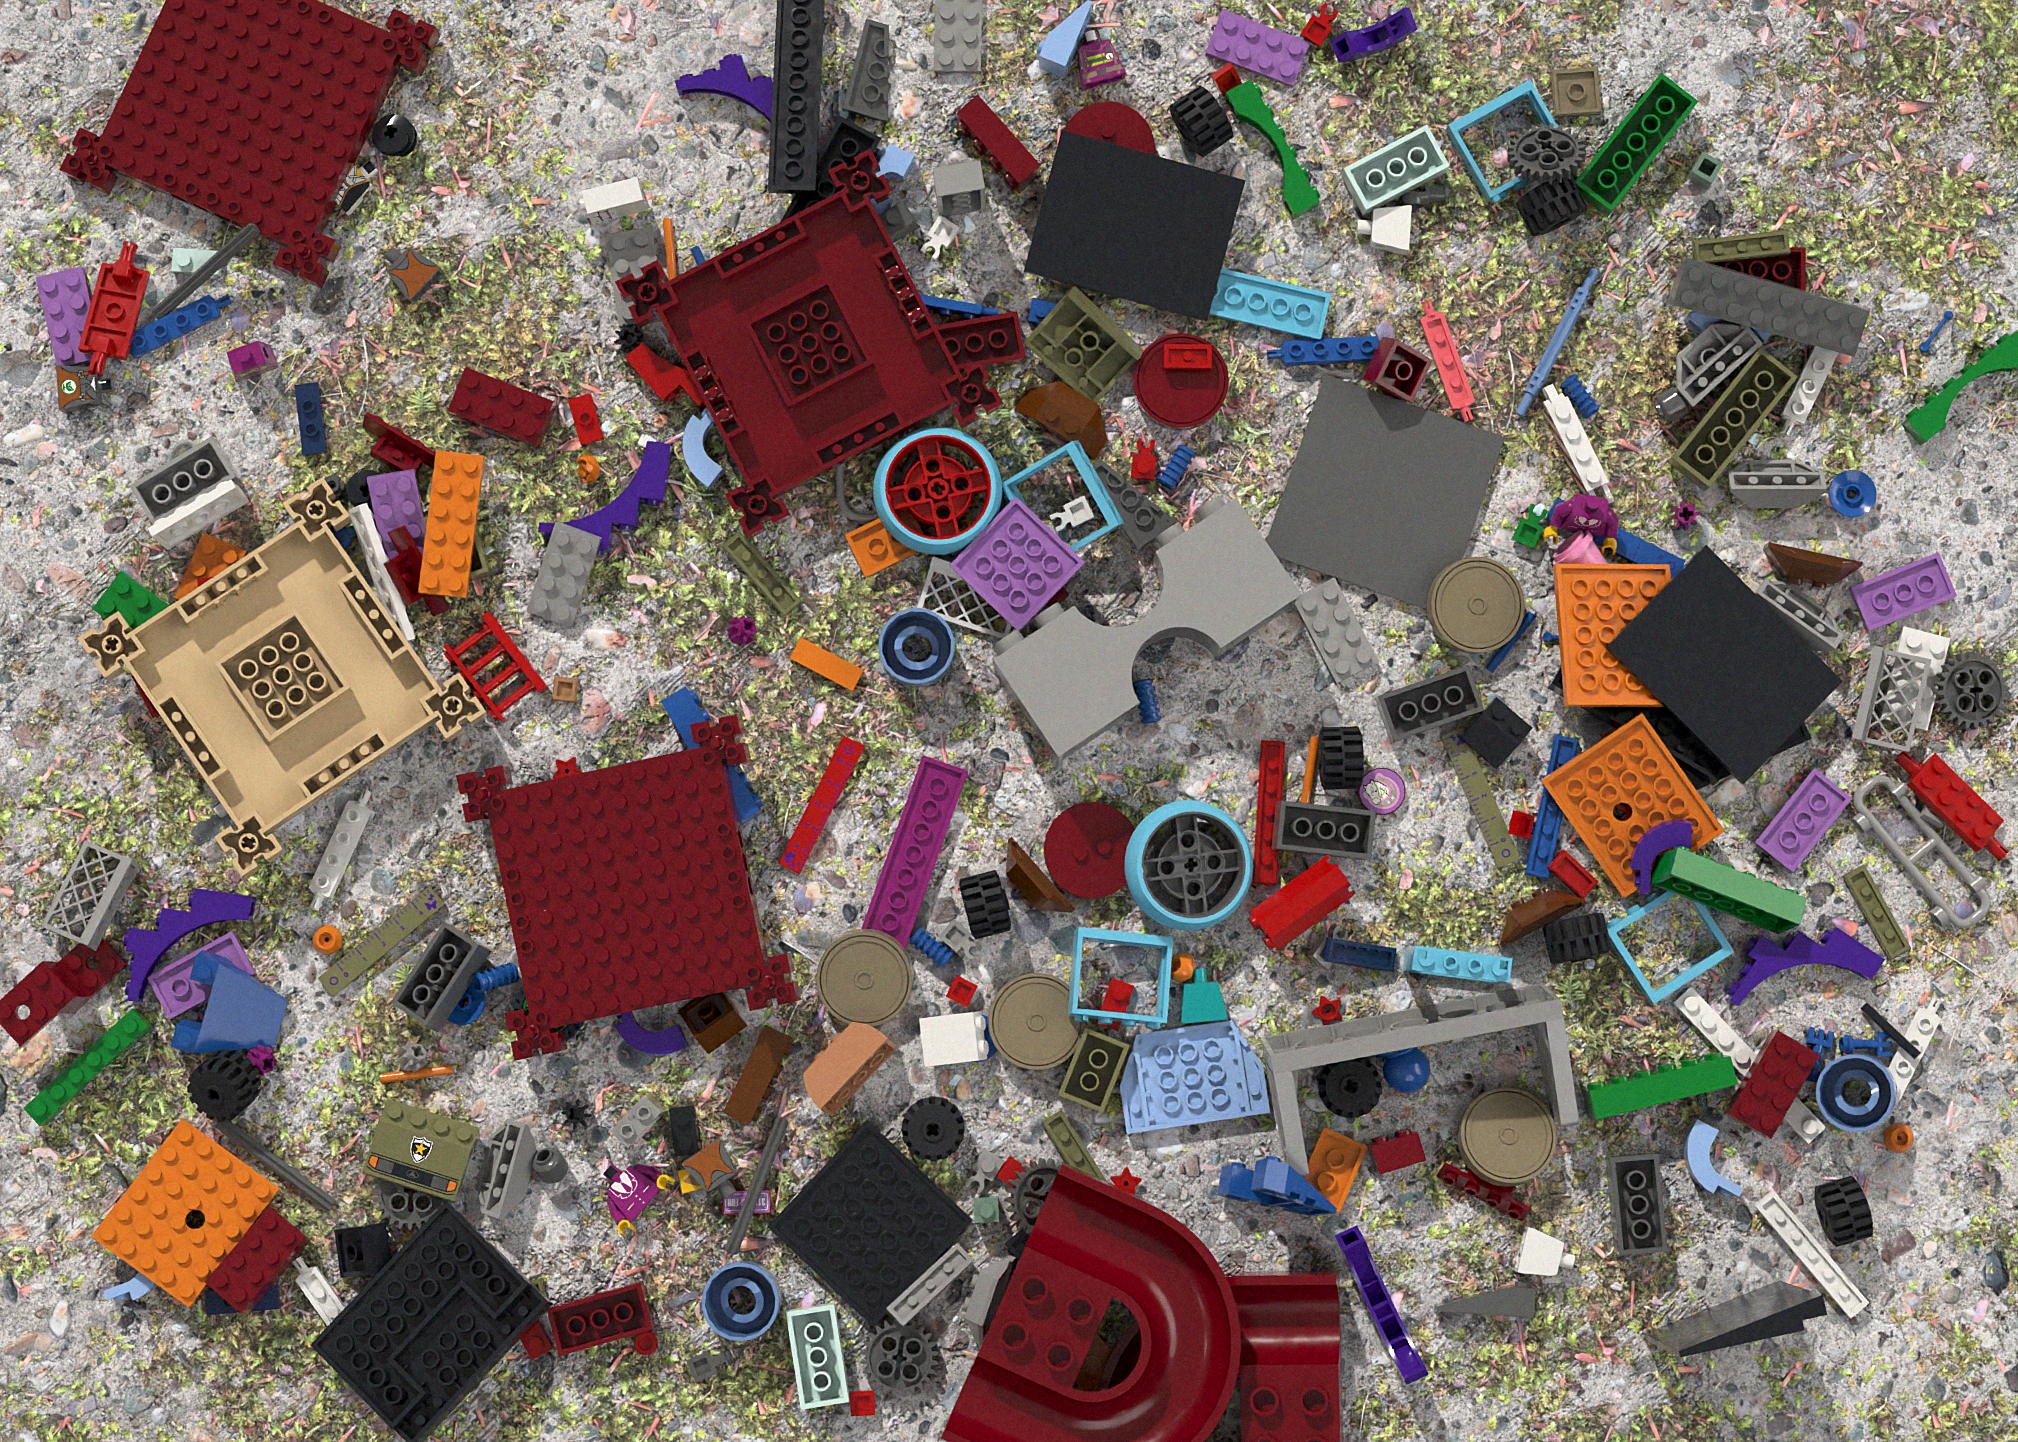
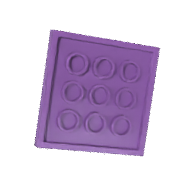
[949,496,1085,632]

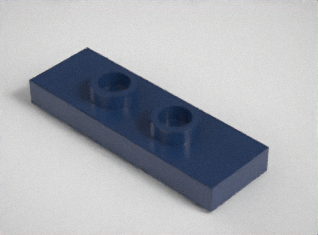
[294,382,328,456]
[1323,938,1397,972]
[205,1284,281,1315]

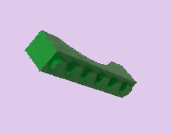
[1225,79,1321,220]
[1902,331,2018,446]
[24,1009,155,1126]

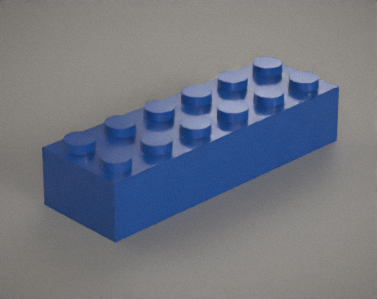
[661,687,764,826]

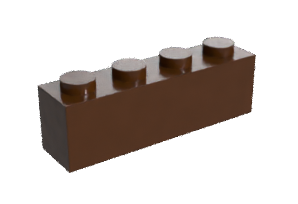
[723,1025,794,1125]

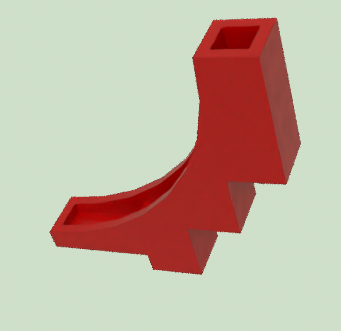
[625,342,707,410]

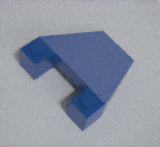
[170,950,289,1054]
[1217,1156,1337,1217]

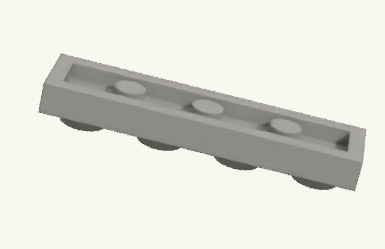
[886,1243,974,1328]

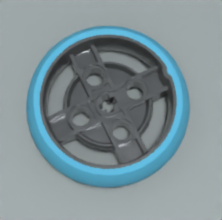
[1124,800,1253,931]

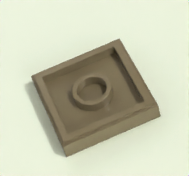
[1550,67,1602,118]

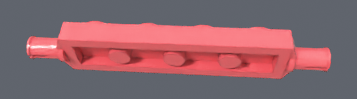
[1420,299,1475,423]

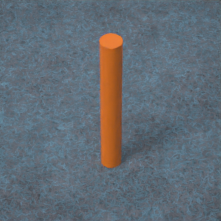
[663,219,678,280]
[1300,736,1319,804]
[380,1064,454,1083]

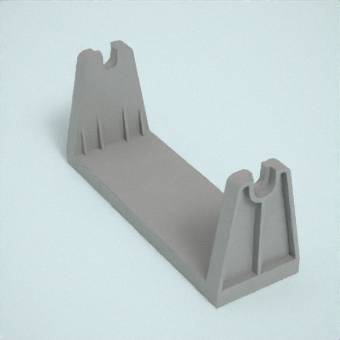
[1260,983,1579,1178]

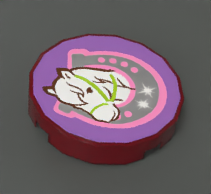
[1358,768,1405,815]

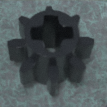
[614,324,644,353]
[561,1099,592,1129]

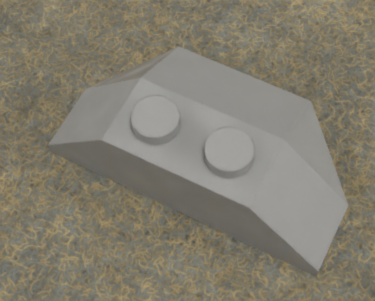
[1676,324,1763,407]
[1727,460,1827,508]
[1756,579,1844,652]
[477,1119,537,1219]
[962,1255,1016,1348]

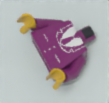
[1544,494,1619,555]
[603,1164,675,1237]

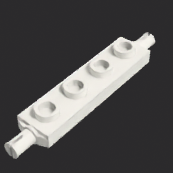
[1780,346,1839,437]
[309,789,372,911]
[1888,997,1942,1105]
[292,1256,346,1326]

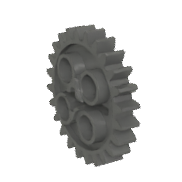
[1507,123,1585,185]
[1933,652,2010,730]
[1004,1158,1062,1234]
[372,1179,450,1231]
[860,1319,939,1397]

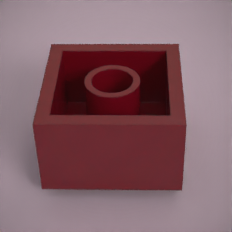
[1362,337,1433,403]
[1367,1128,1427,1175]

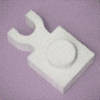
[921,215,960,261]
[1050,495,1096,532]

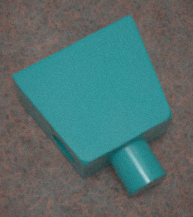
[1180,968,1227,1024]

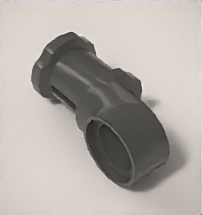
[1402,183,1449,209]

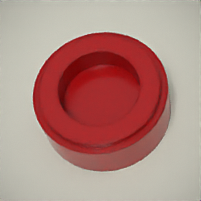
[634,1331,659,1355]

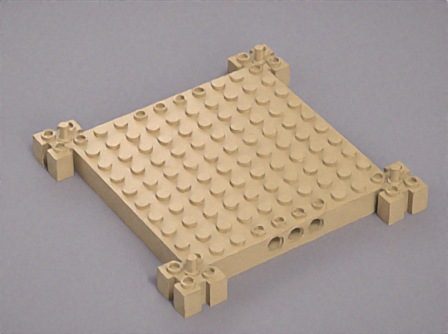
[77,477,488,879]

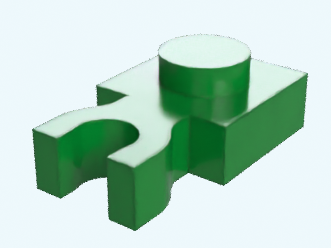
[1511,503,1548,550]

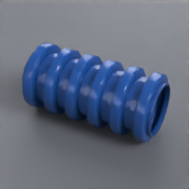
[1560,374,1600,419]
[1157,445,1196,490]
[1132,678,1162,724]
[909,927,954,969]
[472,962,519,993]

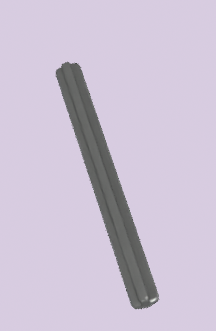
[152,223,260,319]
[725,1116,788,1255]
[215,1119,336,1211]

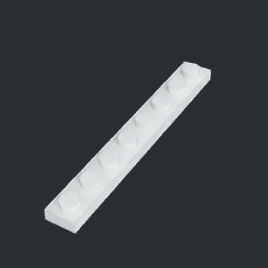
[1672,987,1826,1144]

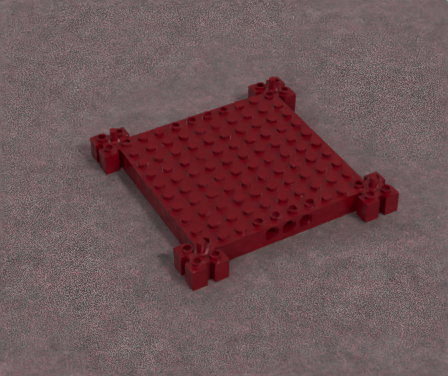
[59,0,441,289]
[615,149,1004,539]
[456,714,801,1061]

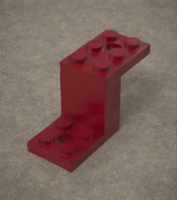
[0,937,128,1047]

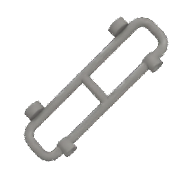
[1851,775,1991,929]

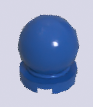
[1376,1047,1430,1093]

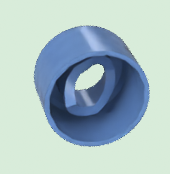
[878,608,955,688]
[1816,1053,1897,1132]
[702,1260,782,1341]

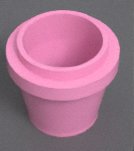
[1553,530,1609,565]

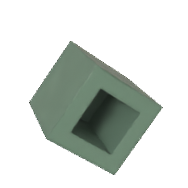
[1686,152,1724,190]
[974,1196,999,1223]

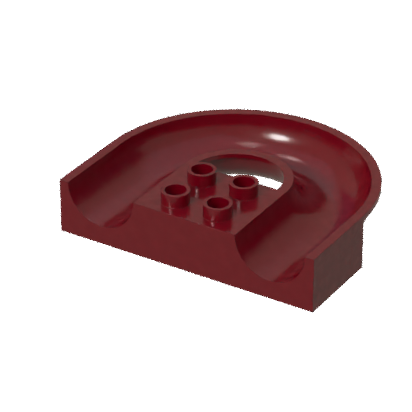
[941,1162,1241,1442]
[1098,1271,1344,1442]

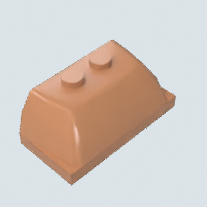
[803,1022,899,1117]

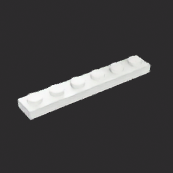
[348,503,415,641]
[1754,1190,1869,1318]

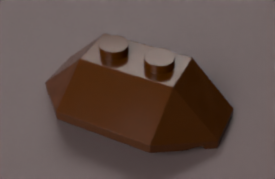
[1014,381,1107,460]
[1763,542,1863,590]
[1006,837,1075,913]
[1497,888,1587,948]

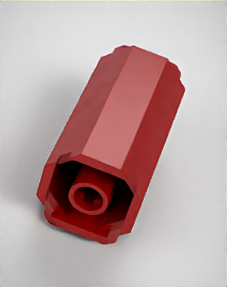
[1247,855,1356,951]

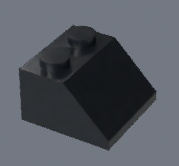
[1460,697,1533,769]
[334,1222,392,1278]

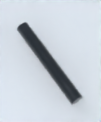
[1861,1002,1921,1060]

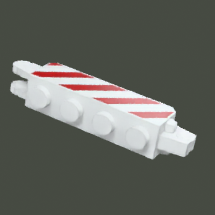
[1542,384,1614,503]

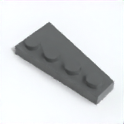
[842,19,889,123]
[1093,459,1177,550]

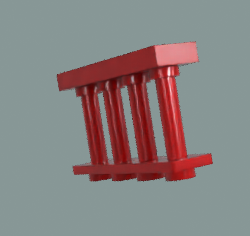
[443,611,549,723]

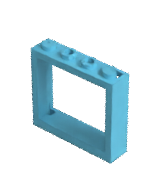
[1445,80,1558,203]
[1002,440,1125,553]
[1606,890,1734,1004]
[1068,927,1173,1029]
[1403,946,1513,984]

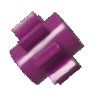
[1669,500,1700,531]
[726,615,757,646]
[246,1044,277,1076]

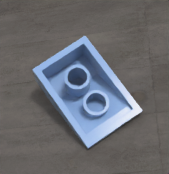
[1036,0,1092,79]

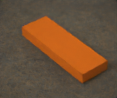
[790,637,864,692]

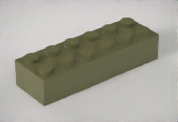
[1667,347,1798,491]

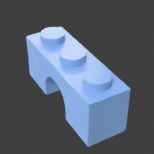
[870,143,915,216]

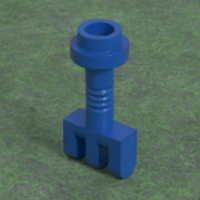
[1806,1027,1834,1082]
[1839,1032,1893,1056]

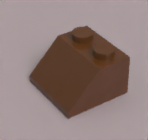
[678,992,747,1055]

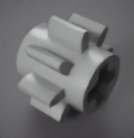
[397,1041,427,1073]

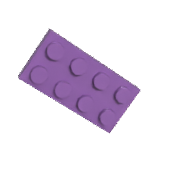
[1205,9,1310,88]
[36,266,93,366]
[367,469,426,560]
[1849,552,1957,632]
[1753,768,1852,873]
[147,931,256,1020]

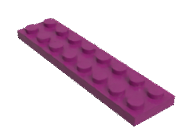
[861,755,968,949]

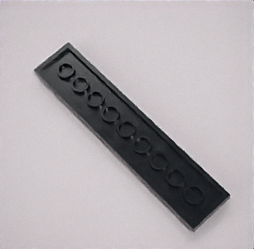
[768,0,825,194]

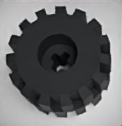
[1169,85,1234,157]
[1515,176,1587,236]
[1317,726,1364,790]
[959,870,1011,940]
[1542,912,1612,964]
[187,1049,261,1122]
[1318,1057,1382,1118]
[901,1096,965,1162]
[1814,1176,1873,1247]

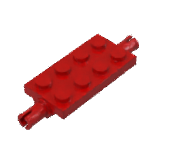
[78,241,150,377]
[1894,752,2009,862]

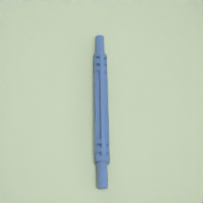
[1515,268,1599,417]

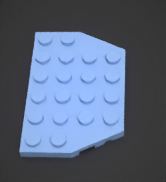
[1120,1020,1270,1134]

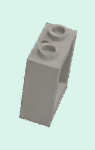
[610,1094,667,1148]

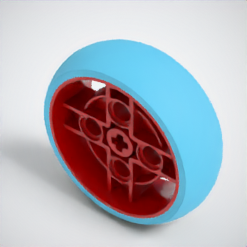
[873,426,1002,555]

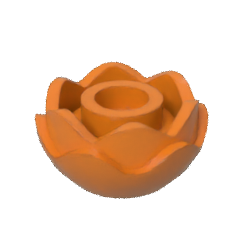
[577,454,600,484]
[312,925,342,955]
[1170,952,1196,982]
[1883,1123,1914,1153]

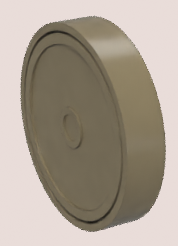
[1427,557,1525,654]
[816,929,914,1026]
[988,973,1085,1070]
[1457,1087,1557,1187]

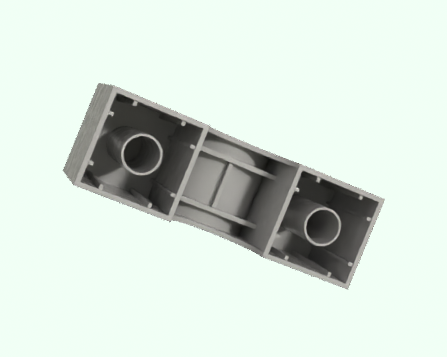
[993,495,1302,764]

